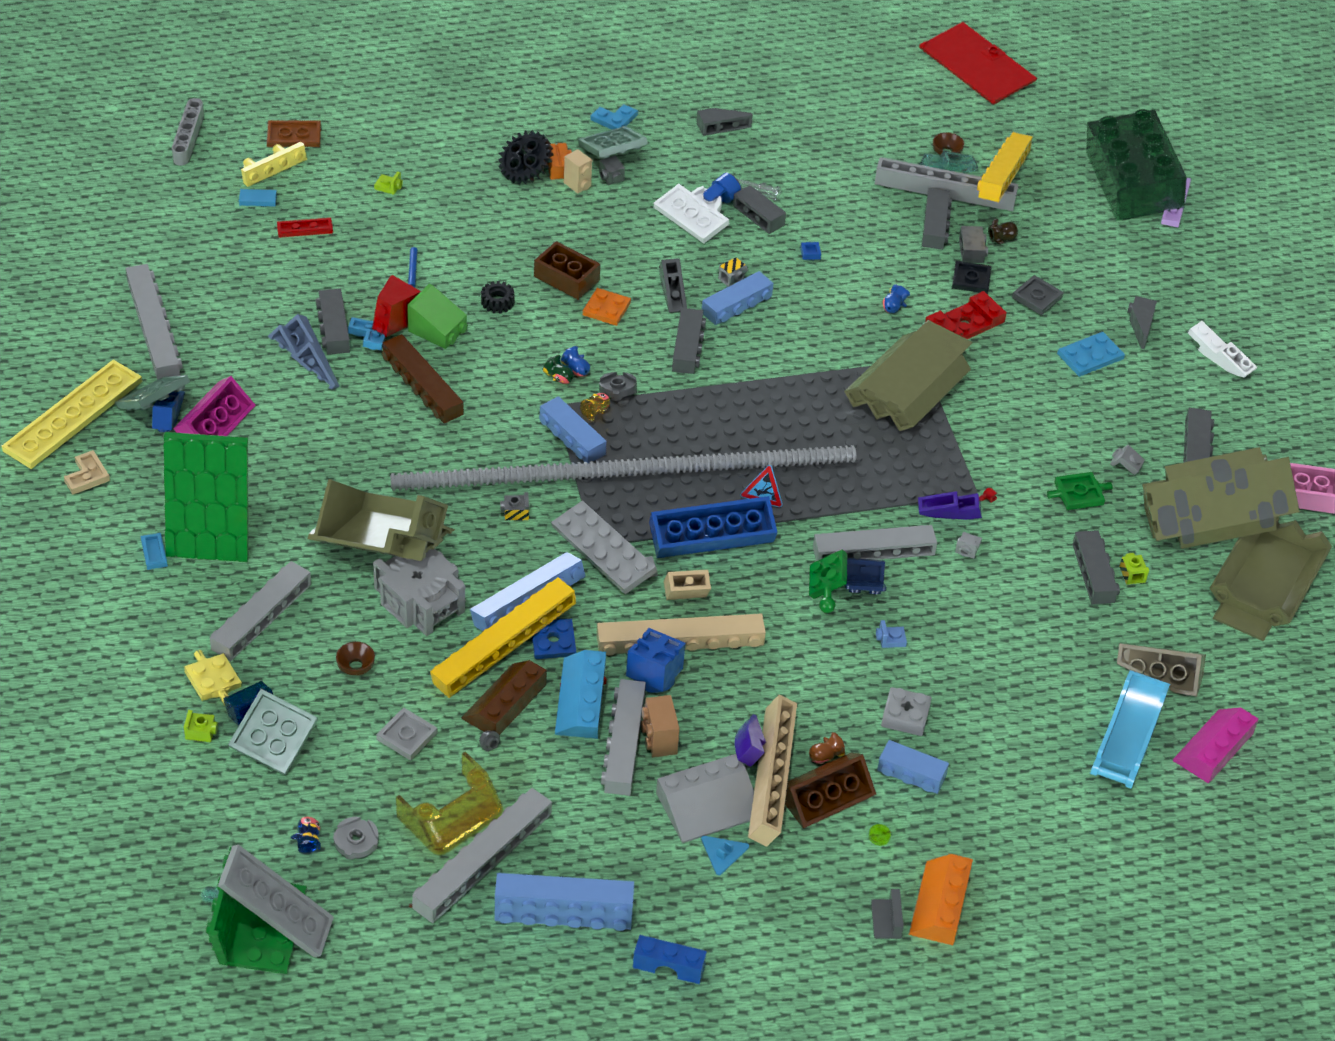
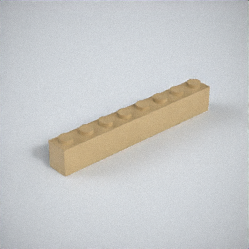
[597,614,766,656]
[748,694,797,847]

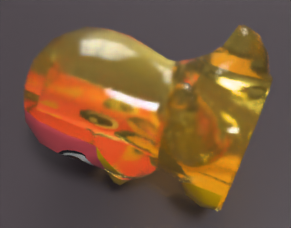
[580,393,610,421]

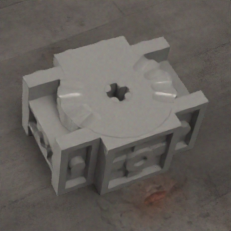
[373,549,466,636]

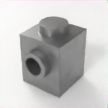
[599,155,625,185]

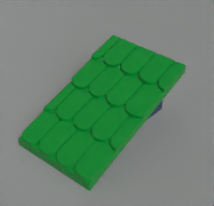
[163,432,249,562]

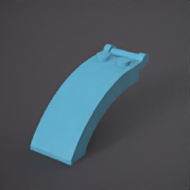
[1090,670,1170,789]

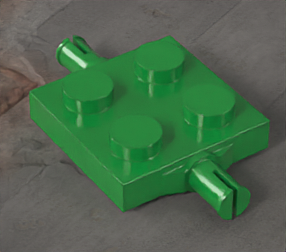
[1047,472,1113,510]

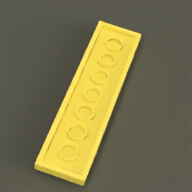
[2,360,142,469]

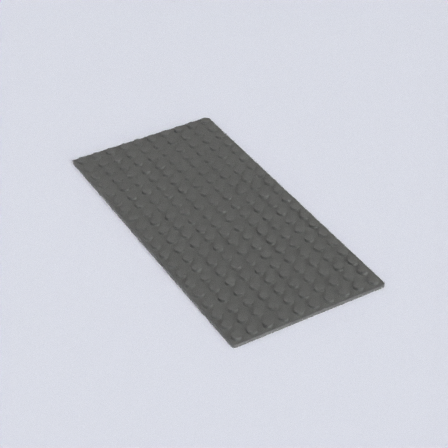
[566,366,977,543]

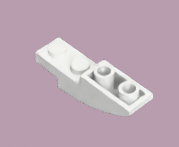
[1188,321,1257,377]

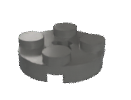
[599,372,637,401]

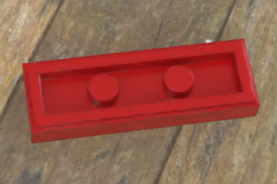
[277,218,333,238]

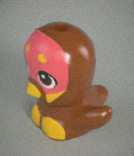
[809,732,845,764]

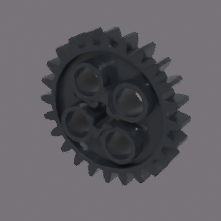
[498,130,554,185]

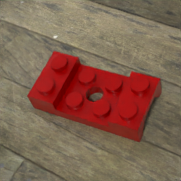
[925,291,1007,339]

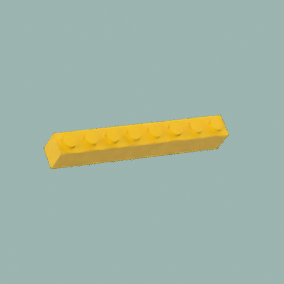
[977,132,1033,202]
[430,577,576,698]

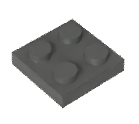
[1012,275,1064,315]

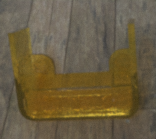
[396,752,503,855]

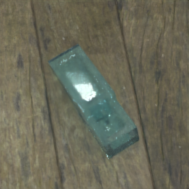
[919,151,978,173]

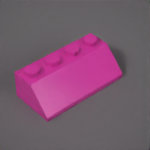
[173,376,256,436]
[1173,707,1259,784]

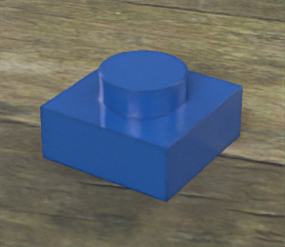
[800,242,821,260]

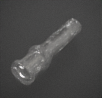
[736,178,781,202]

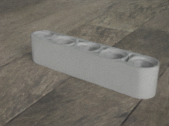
[172,98,204,166]

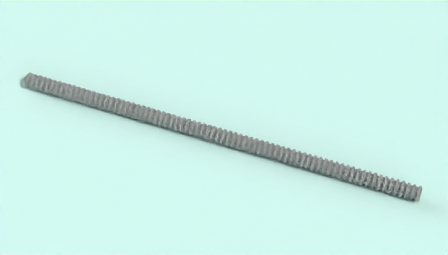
[390,445,856,491]

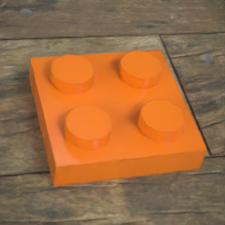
[582,288,631,326]

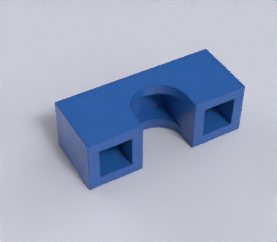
[633,935,707,984]

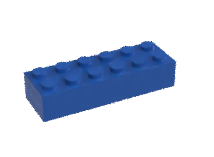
[649,496,778,558]

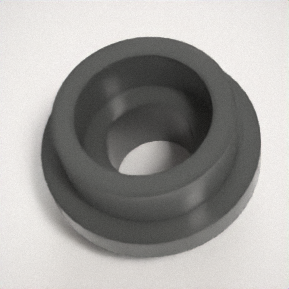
[479,730,500,752]

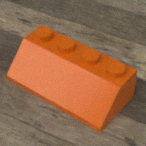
[909,854,973,945]

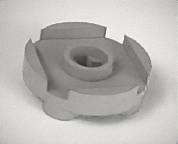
[333,817,379,860]

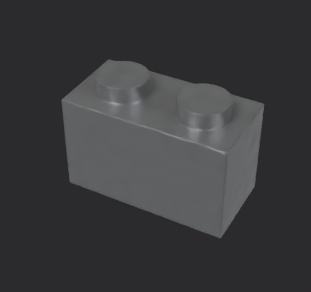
[959,226,988,263]

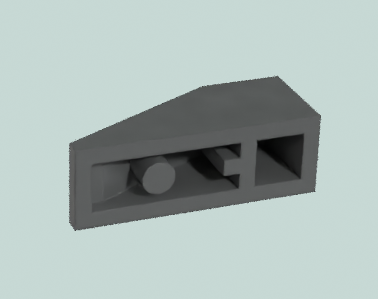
[696,108,753,136]
[659,258,687,313]
[1127,296,1157,349]

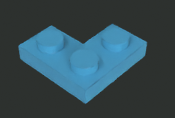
[590,104,638,130]
[348,317,386,350]

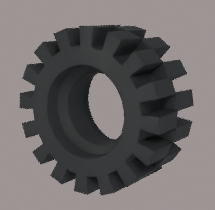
[481,281,514,314]

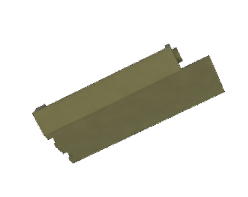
[844,320,973,431]
[1209,520,1332,641]

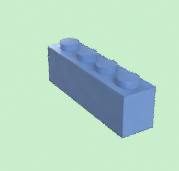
[702,271,773,325]
[539,396,607,463]

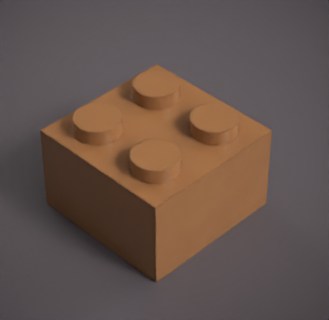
[641,695,680,758]

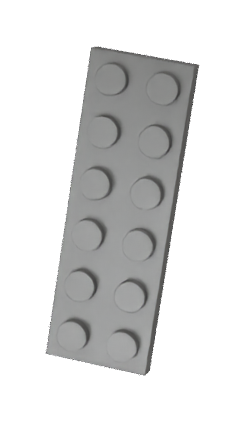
[551,500,657,594]
[218,844,334,957]

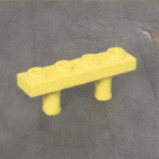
[241,142,307,187]

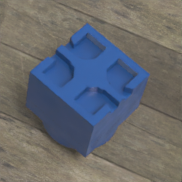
[626,628,686,693]

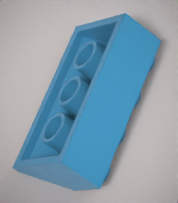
[555,650,606,739]

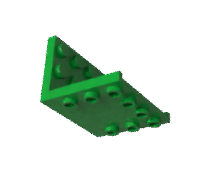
[206,847,307,974]

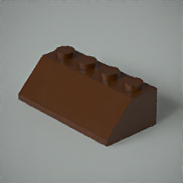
[461,660,547,735]
[785,753,876,828]

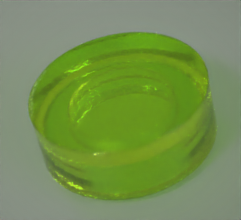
[868,824,891,846]

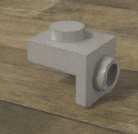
[1110,445,1145,475]

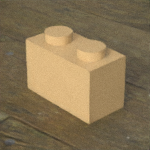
[564,149,592,193]
[664,570,711,600]

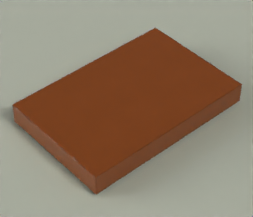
[267,120,321,147]

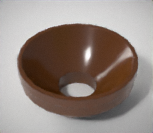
[933,132,964,158]
[336,641,375,675]

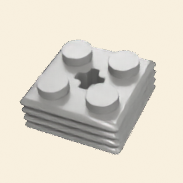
[881,687,932,736]

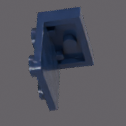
[844,558,887,594]

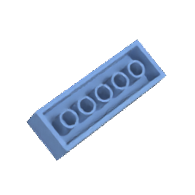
[495,873,634,931]

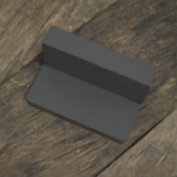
[871,889,904,939]

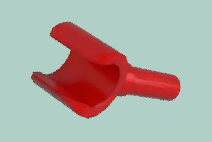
[979,488,997,503]

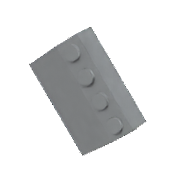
[656,754,754,844]

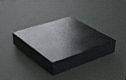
[952,261,992,294]

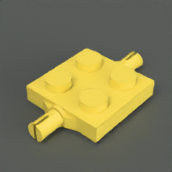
[184,650,242,706]

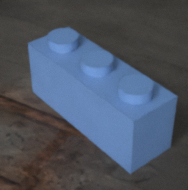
[877,740,949,794]

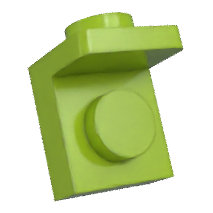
[374,171,403,195]

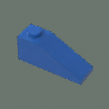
[152,391,185,432]

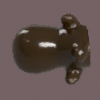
[988,219,1018,244]

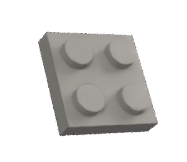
[376,707,438,761]

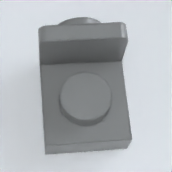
[955,532,982,559]

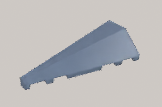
[268,314,340,389]

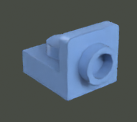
[876,620,907,648]

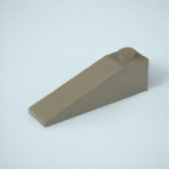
[1117,643,1206,696]

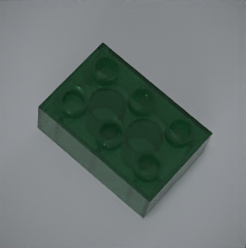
[1086,109,1187,221]

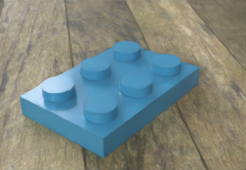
[1057,332,1125,377]

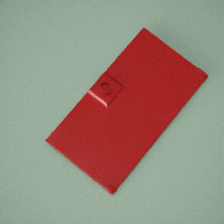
[919,22,1037,105]

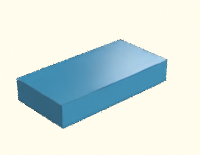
[239,189,277,206]
[140,533,168,570]

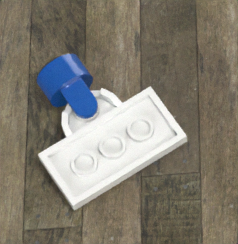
[653,173,741,244]

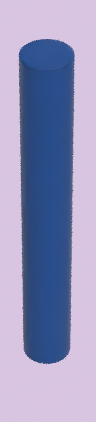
[408,247,417,287]

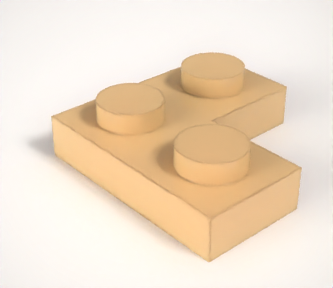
[64,450,110,495]

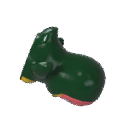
[543,355,574,384]

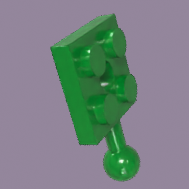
[809,549,847,613]

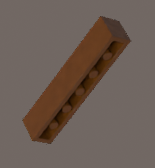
[382,334,464,424]

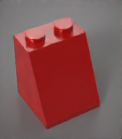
[372,275,421,337]

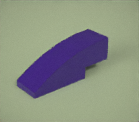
[918,491,982,520]
[735,714,766,767]

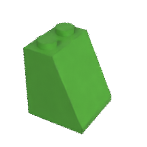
[408,284,468,349]

